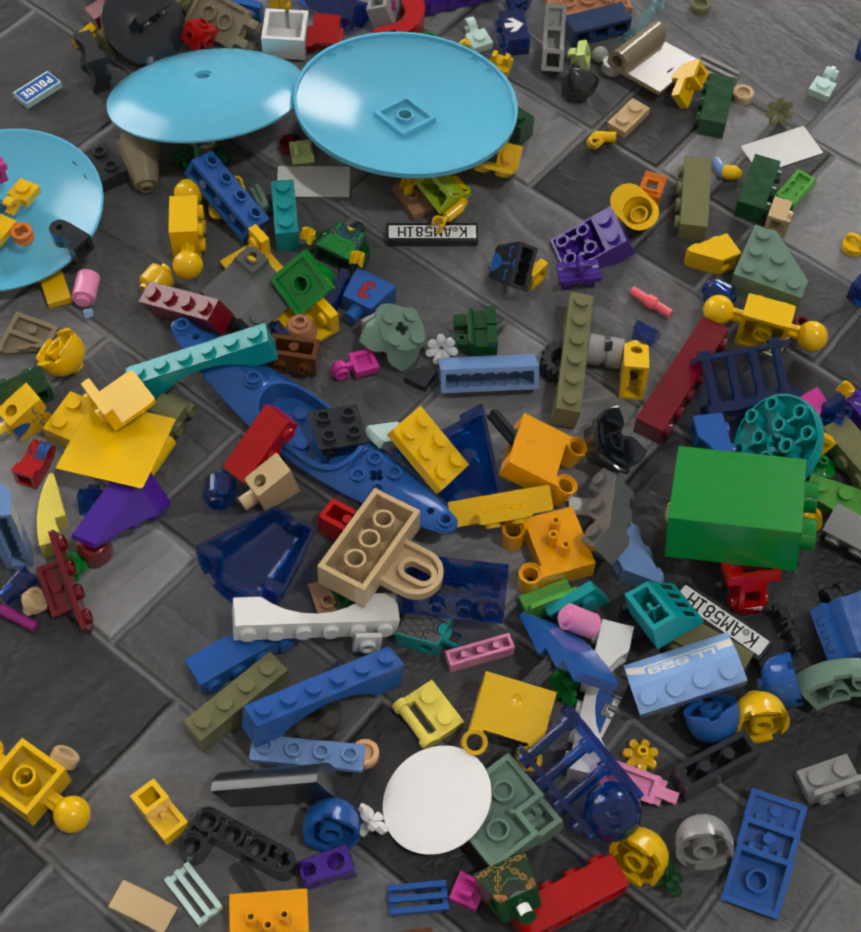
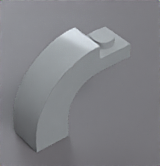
[541,3,567,72]

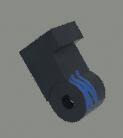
[49,219,95,263]

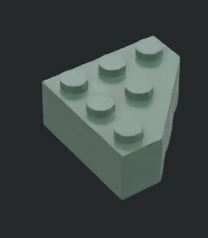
[728,225,808,315]

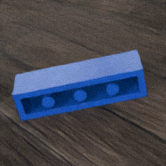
[184,606,298,696]

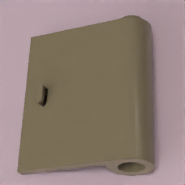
[608,21,697,95]

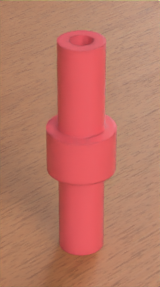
[629,287,673,318]

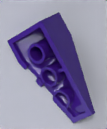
[72,472,171,548]

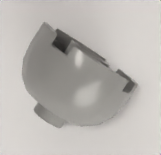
[675,814,734,870]

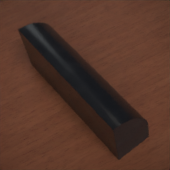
[210,762,338,807]

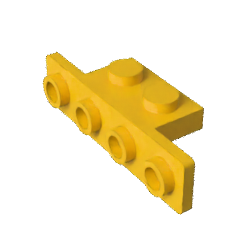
[448,485,553,529]

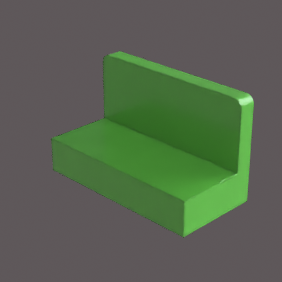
[518,578,577,618]

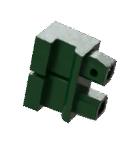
[453,306,498,356]

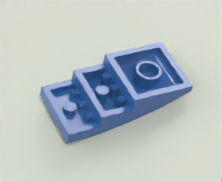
[519,612,619,693]
[720,788,808,920]

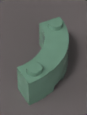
[795,658,861,711]

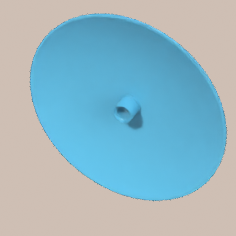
[107,48,301,143]
[0,128,104,292]

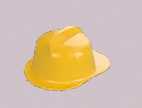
[610,183,659,231]

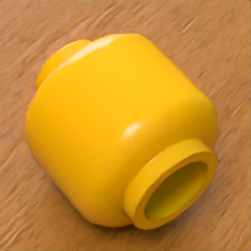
[139,263,174,293]

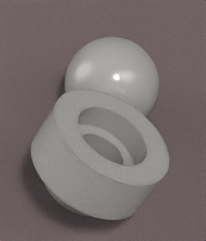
[592,46,620,77]

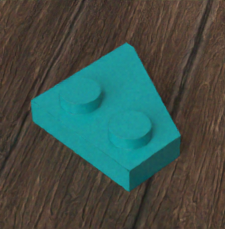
[545,581,611,623]

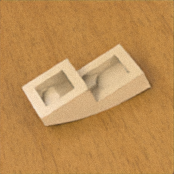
[107,880,178,932]

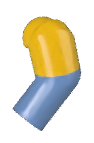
[712,157,742,180]

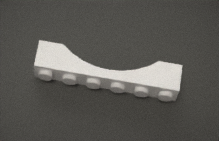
[232,593,400,642]
[562,619,634,786]

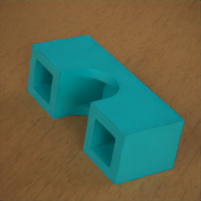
[271,179,300,252]

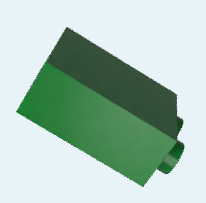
[665,446,819,571]

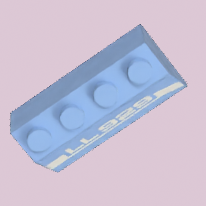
[623,632,747,719]

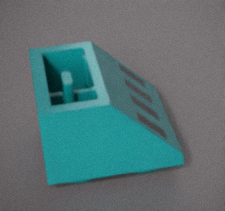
[624,581,704,649]

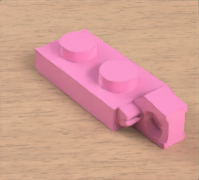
[598,757,680,806]

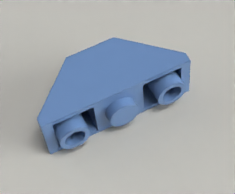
[612,521,664,587]

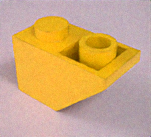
[684,233,741,275]

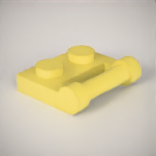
[392,680,464,750]

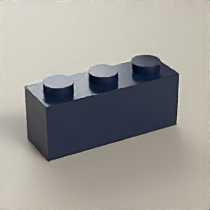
[565,2,632,48]

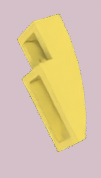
[37,473,70,558]

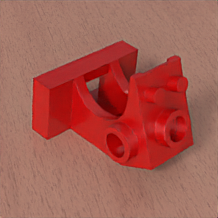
[720,563,782,615]

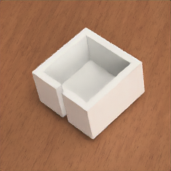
[261,8,309,60]

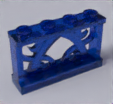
[396,556,509,624]

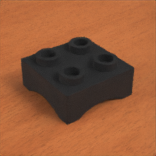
[73,29,112,95]
[73,142,129,192]

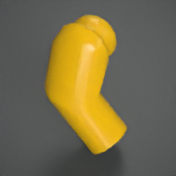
[587,131,616,149]

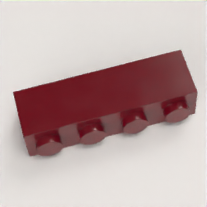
[138,282,234,335]

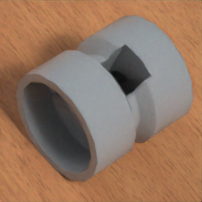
[586,333,625,370]

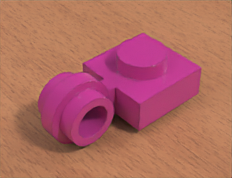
[331,349,379,380]

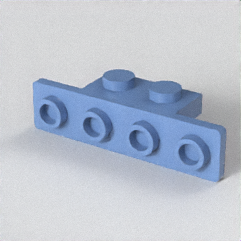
[249,737,366,773]

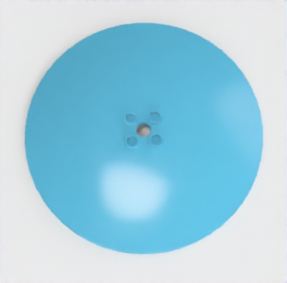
[293,32,518,178]

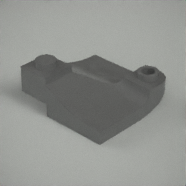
[200,247,290,330]

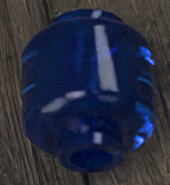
[701,277,738,305]
[202,470,237,510]

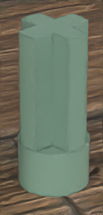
[249,184,273,215]

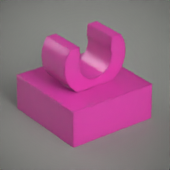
[449,871,482,913]

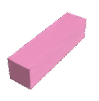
[445,633,515,673]

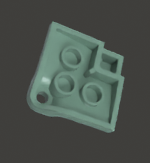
[468,753,564,867]

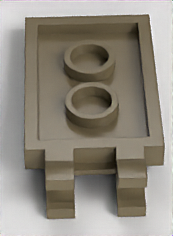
[185,0,263,50]

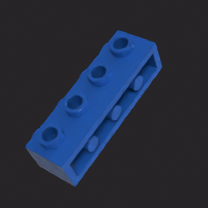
[185,150,270,242]

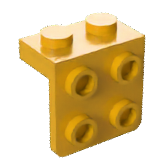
[81,371,156,432]

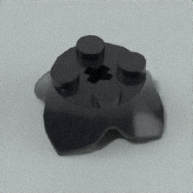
[584,405,647,474]

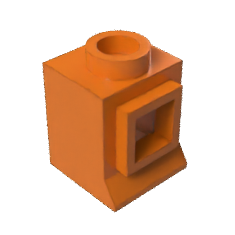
[640,171,667,206]

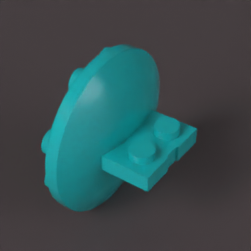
[734,394,824,479]

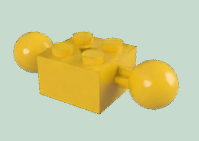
[169,179,206,280]
[703,293,828,356]
[0,738,91,833]

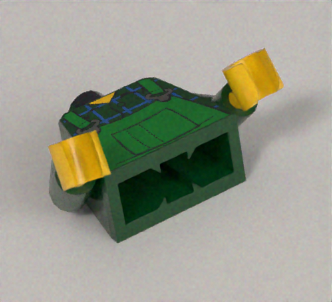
[299,221,370,276]

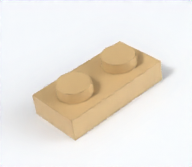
[606,98,650,138]

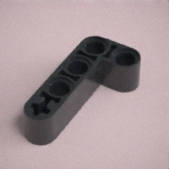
[178,806,297,882]

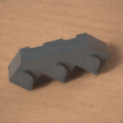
[580,468,634,565]

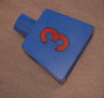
[343,268,396,325]

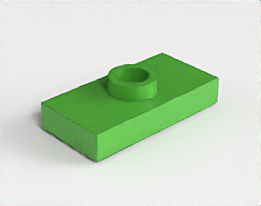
[773,169,817,211]

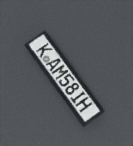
[386,223,478,246]
[679,581,774,664]

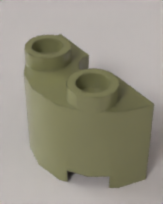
[150,391,198,439]

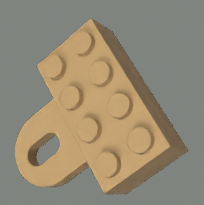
[317,488,444,607]

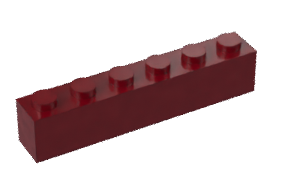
[633,317,729,444]

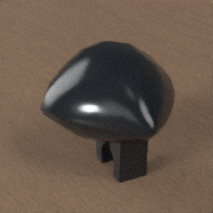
[561,63,599,101]

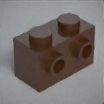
[268,333,321,376]

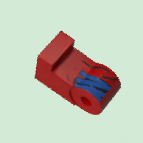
[11,439,56,490]

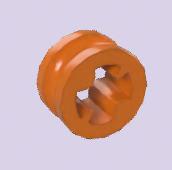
[11,222,35,246]

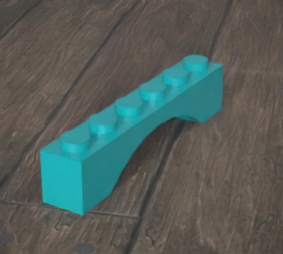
[126,323,278,399]

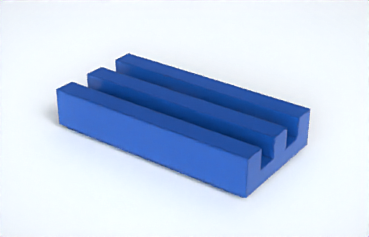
[388,880,449,917]

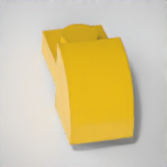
[671,59,709,109]
[130,778,189,845]

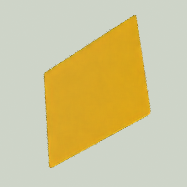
[56,405,176,488]

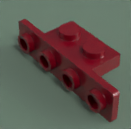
[36,530,94,633]

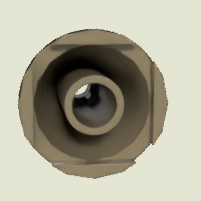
[116,131,161,193]

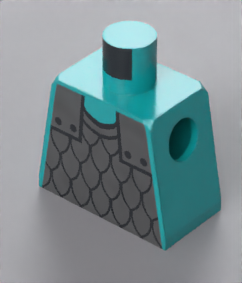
[396,598,464,656]

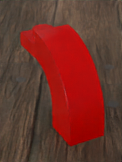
[373,0,425,34]

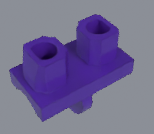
[556,255,602,290]

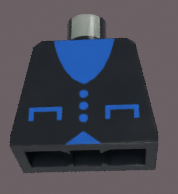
[487,241,538,292]

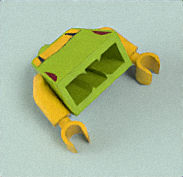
[400,173,471,234]

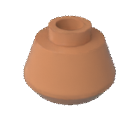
[284,314,317,339]

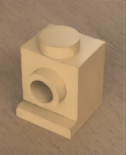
[764,196,794,237]

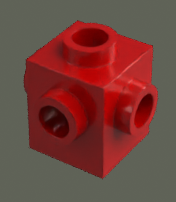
[181,18,219,50]

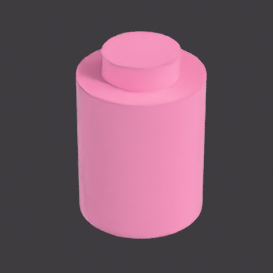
[71,269,100,307]
[558,604,601,639]

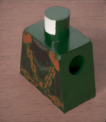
[473,851,541,925]

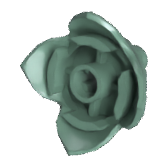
[359,304,428,372]

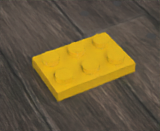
[387,406,469,494]

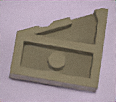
[0,311,61,355]

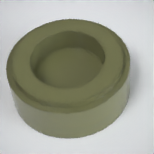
[689,0,711,16]

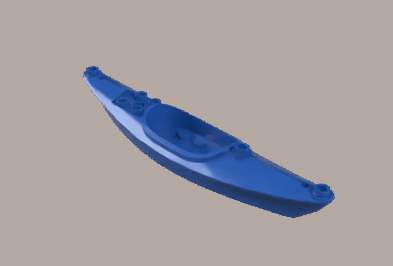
[171,318,458,534]

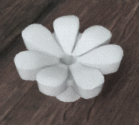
[426,334,458,365]
[358,803,388,837]

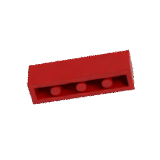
[511,853,630,932]

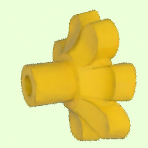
[622,739,658,771]

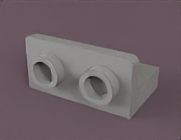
[794,754,861,805]

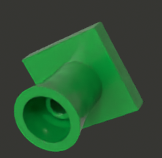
[270,249,335,315]

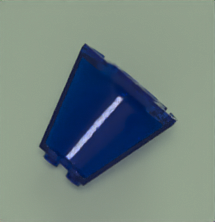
[391,404,502,508]
[195,506,317,606]

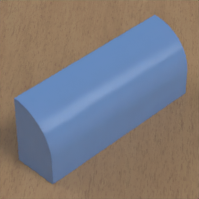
[438,354,539,393]
[0,483,33,569]

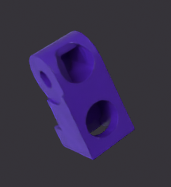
[297,844,357,890]

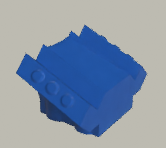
[810,590,861,660]

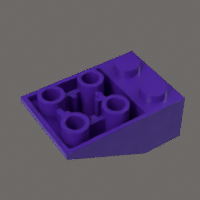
[550,206,636,268]

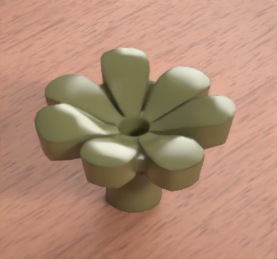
[765,97,794,126]

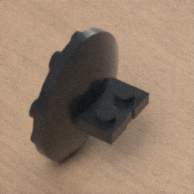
[100,0,185,66]

